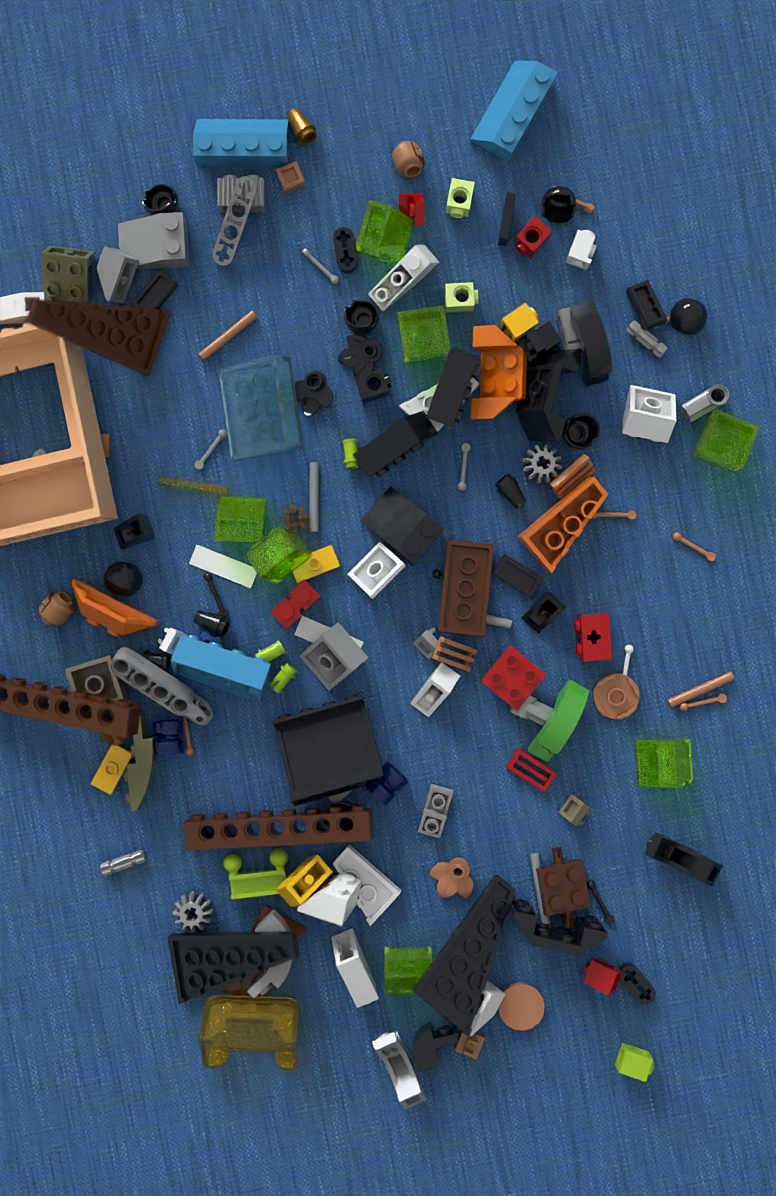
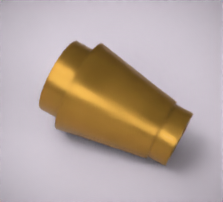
[287,108,317,145]

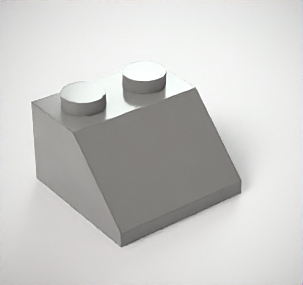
[299,622,368,691]

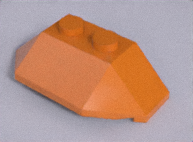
[71,579,161,638]

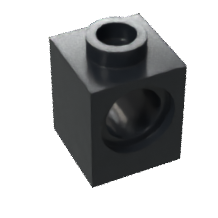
[355,369,392,403]

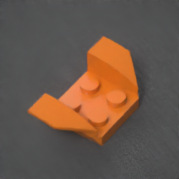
[471,325,527,420]

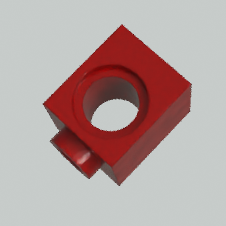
[514,216,552,258]
[583,959,624,995]

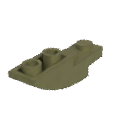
[124,714,157,811]

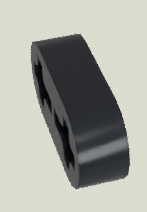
[333,227,358,273]
[618,963,656,1005]

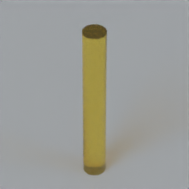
[158,477,229,495]

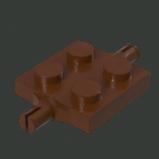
[536,847,590,928]

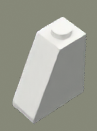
[331,928,379,1008]

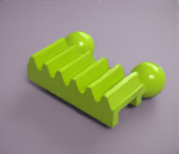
[223,848,288,900]

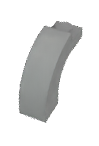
[247,909,292,998]
[372,1032,427,1109]

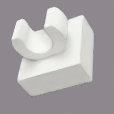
[158,627,187,654]

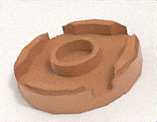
[593,673,640,720]
[498,982,545,1031]

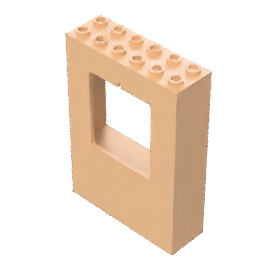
[0,323,118,546]

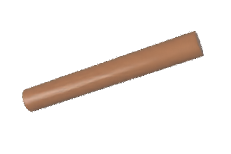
[198,311,258,361]
[667,671,735,708]

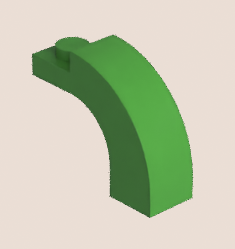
[528,679,589,763]

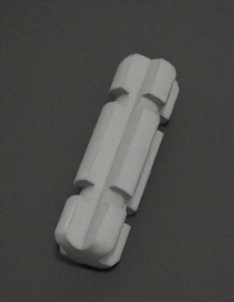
[626,321,667,358]
[100,850,146,876]

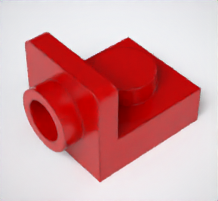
[399,193,425,226]

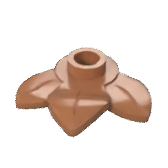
[429,858,473,898]

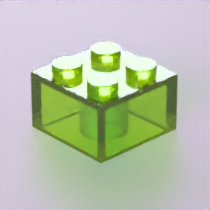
[397,305,450,364]
[692,409,760,473]
[245,526,313,584]

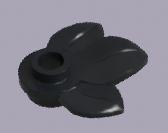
[338,333,383,377]
[288,371,333,417]

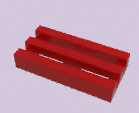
[505,747,557,793]

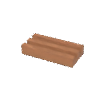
[550,454,596,500]
[432,636,478,672]

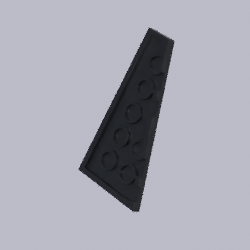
[412,875,515,1037]
[168,931,300,1004]

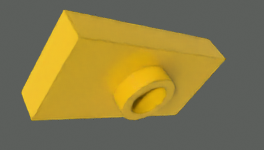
[289,545,340,583]
[91,742,132,795]

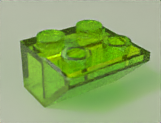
[356,200,414,264]
[214,496,267,545]
[635,737,693,788]
[385,946,432,995]

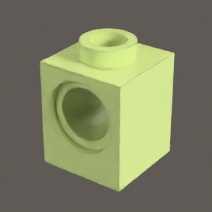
[446,178,475,218]
[444,282,478,313]

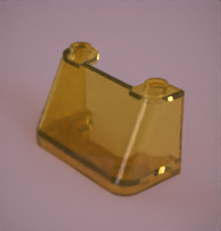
[199,995,299,1070]

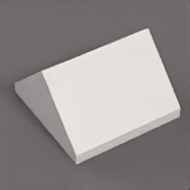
[348,542,406,599]

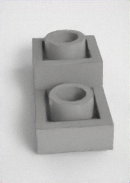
[418,784,453,838]

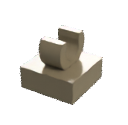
[558,794,591,827]

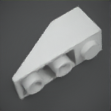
[368,245,439,311]
[0,292,52,324]

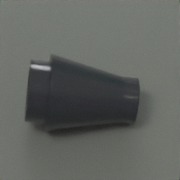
[494,474,527,509]
[194,610,230,637]

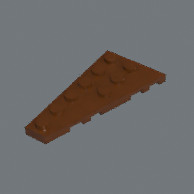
[25,299,170,376]

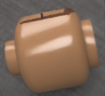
[392,141,425,178]
[39,591,74,626]

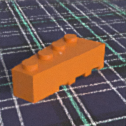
[517,476,609,573]

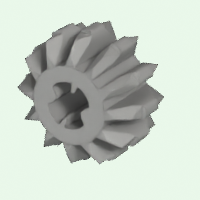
[522,444,562,484]
[173,891,213,933]

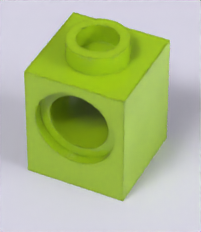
[615,1043,654,1082]

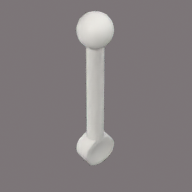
[622,645,634,676]

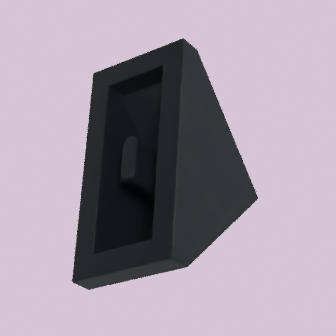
[113,514,155,550]
[521,591,566,634]

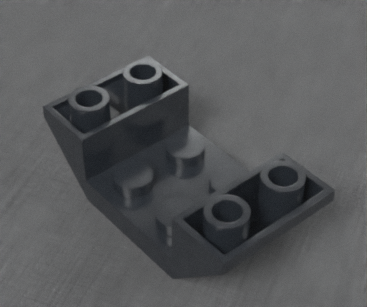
[516,348,582,441]
[510,899,608,956]

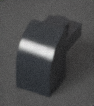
[517,321,561,362]
[413,1022,458,1072]

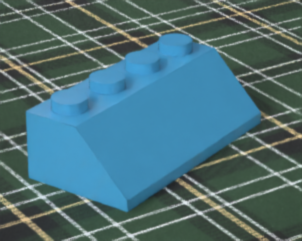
[470,60,558,163]
[193,119,289,167]
[171,635,271,703]

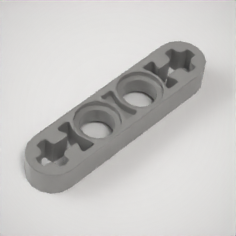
[213,175,258,266]

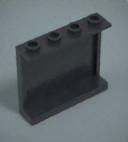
[272,695,386,806]

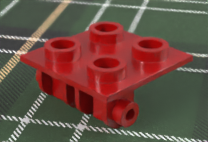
[481,645,546,711]

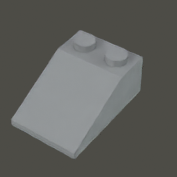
[118,212,190,270]

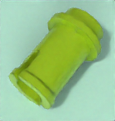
[343,439,360,469]
[255,640,286,663]
[269,663,297,693]

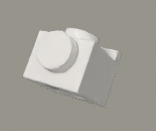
[565,230,597,270]

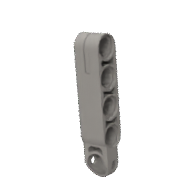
[110,647,213,725]

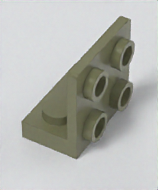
[41,246,95,303]

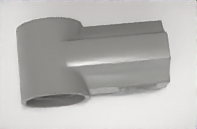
[680,384,729,423]
[509,695,553,727]

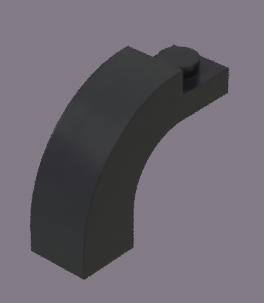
[570,300,612,386]
[645,833,723,886]

